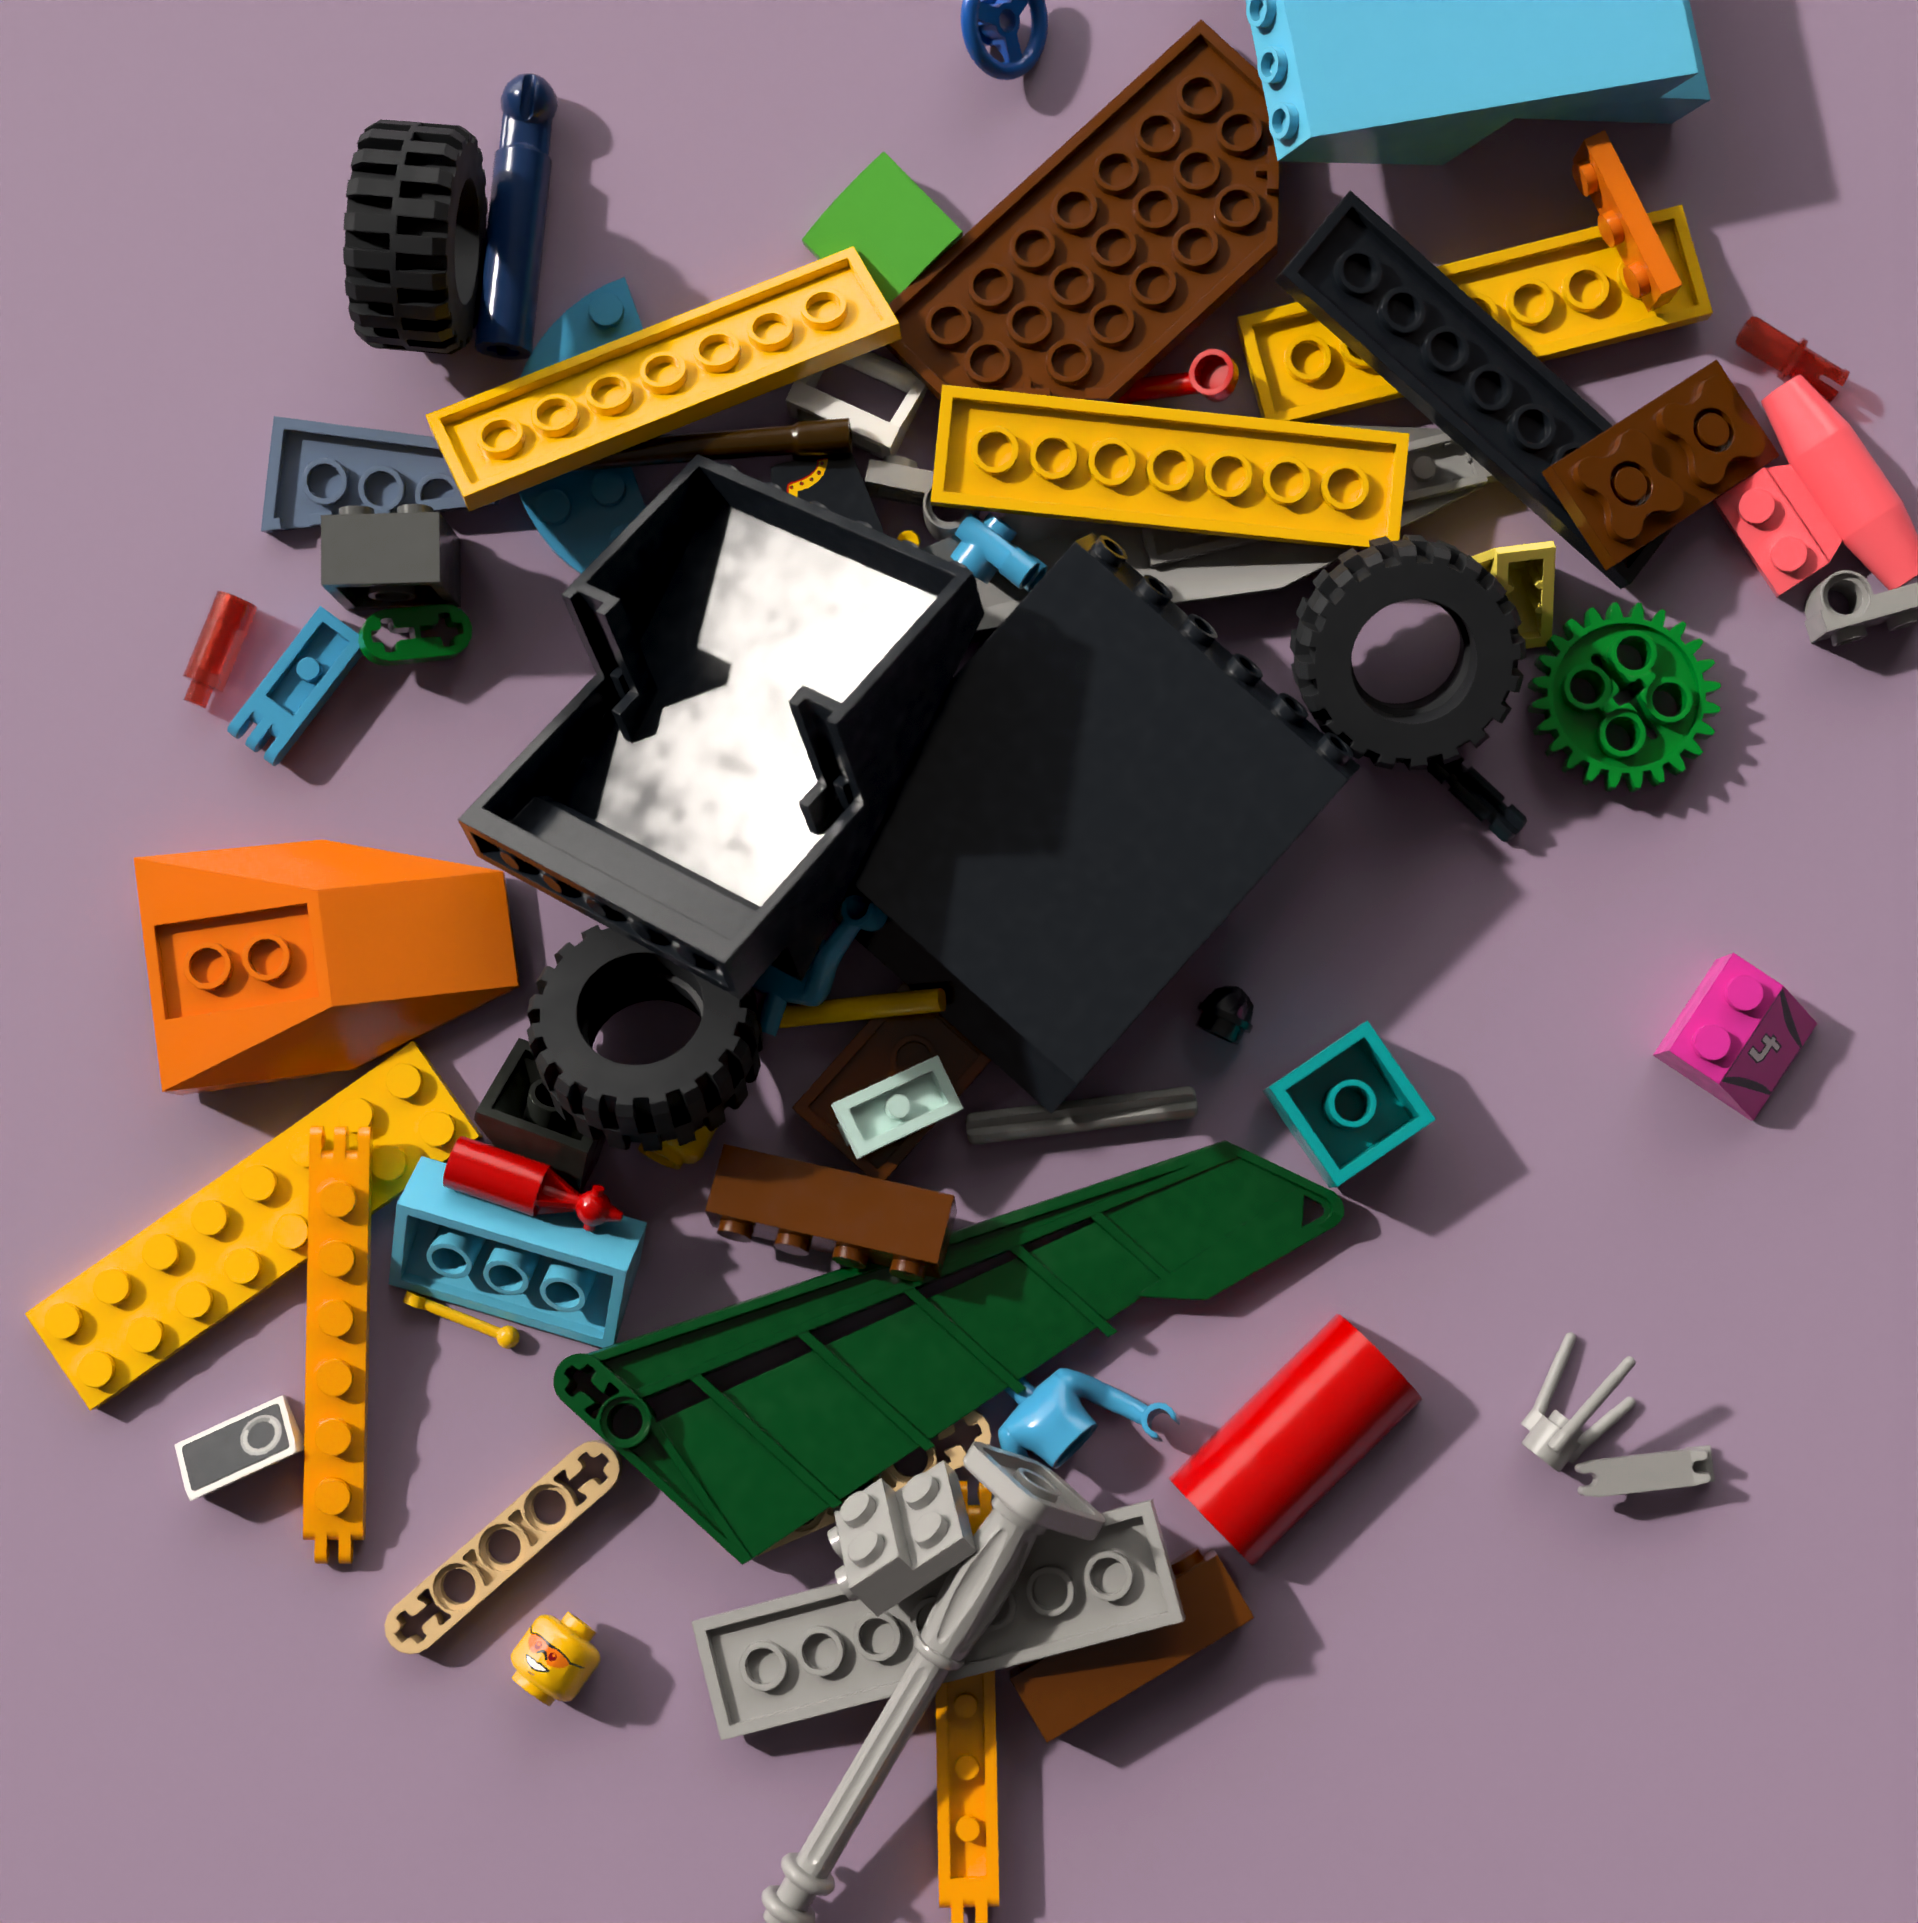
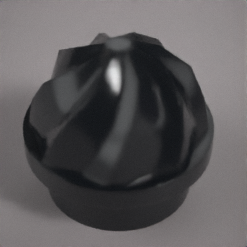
[1195,986,1254,1045]

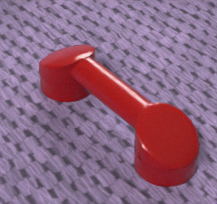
[1116,349,1239,404]

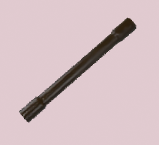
[570,418,853,472]

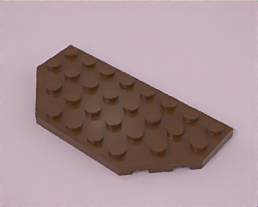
[885,19,1280,403]

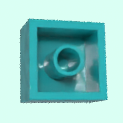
[1263,1020,1436,1188]

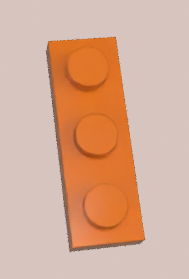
[1572,130,1683,312]

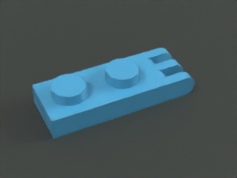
[227,606,363,766]

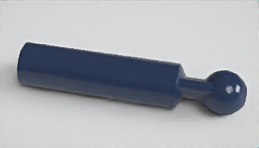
[474,73,558,360]

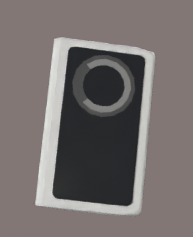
[175,1395,304,1501]

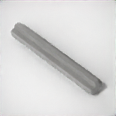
[965,1086,1198,1145]

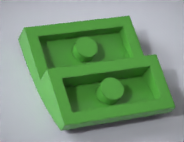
[802,151,963,304]

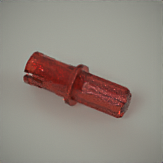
[1735,316,1850,403]

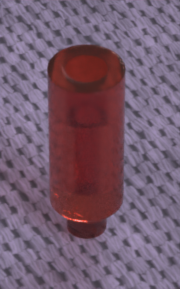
[183,591,258,709]

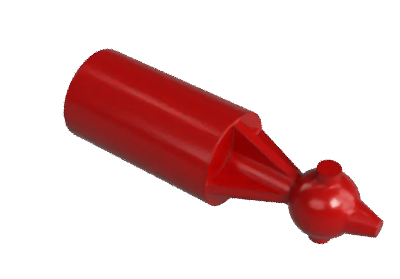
[443,1136,624,1232]

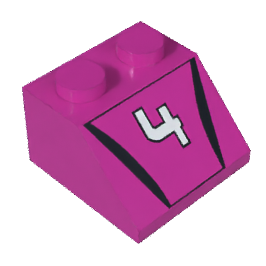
[1653,952,1817,1121]

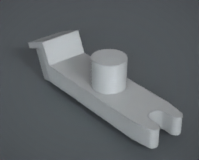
[1575,1445,1715,1497]

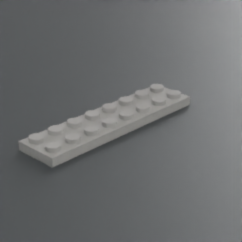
[692,1499,1186,1740]

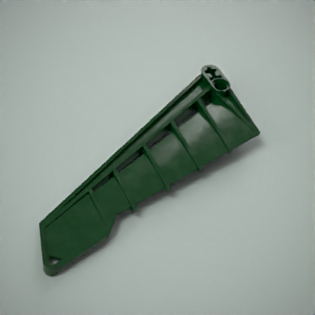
[553,1140,1345,1565]

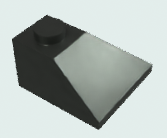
[474,1038,606,1194]

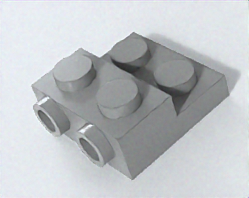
[827,1460,977,1617]

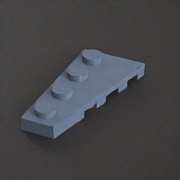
[261,416,500,533]

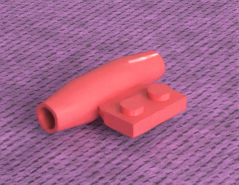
[1713,374,1918,598]

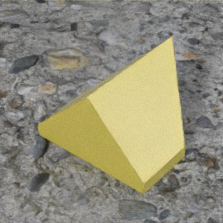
[1471,541,1556,649]

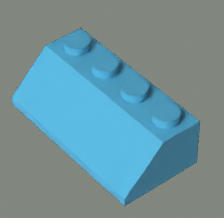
[388,1156,647,1348]

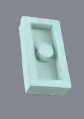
[831,1055,964,1159]

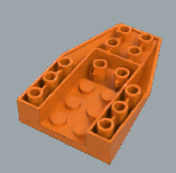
[134,840,520,1096]

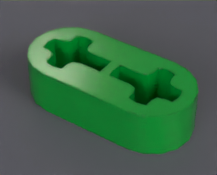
[358,604,472,666]

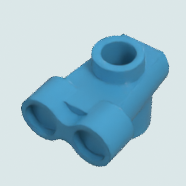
[950,512,1048,592]

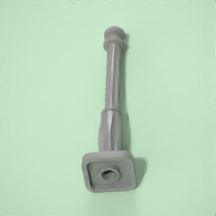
[762,1441,1106,1923]

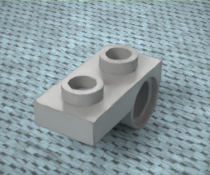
[865,455,980,541]
[1804,570,1918,647]

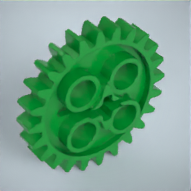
[1527,602,1721,792]

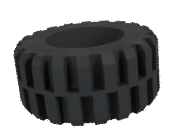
[343,120,488,354]
[1290,534,1526,771]
[527,925,763,1152]

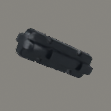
[1427,755,1527,842]

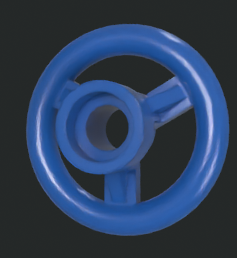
[961,0,1048,80]

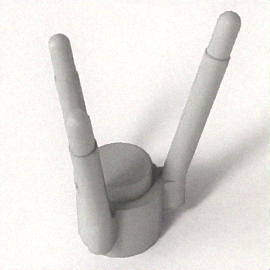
[1521,1332,1636,1472]

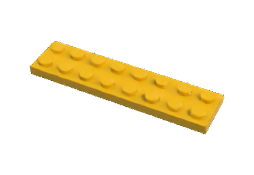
[1236,204,1713,422]
[425,246,901,512]
[930,385,1409,550]
[25,1041,483,1410]

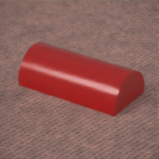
[1169,1314,1422,1566]

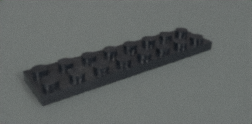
[1274,190,1675,589]

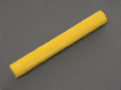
[779,988,946,1028]

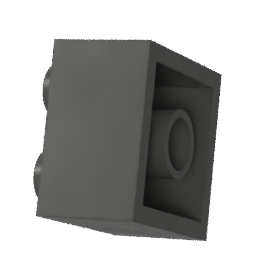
[321,504,461,610]

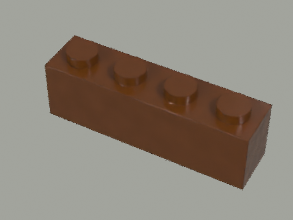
[705,1144,957,1282]
[1009,1547,1254,1743]

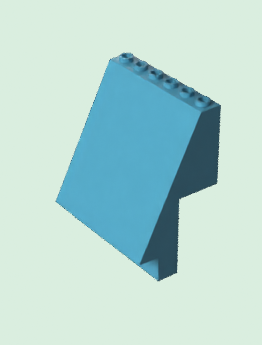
[1245,0,1711,165]

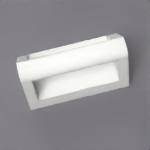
[785,351,928,459]

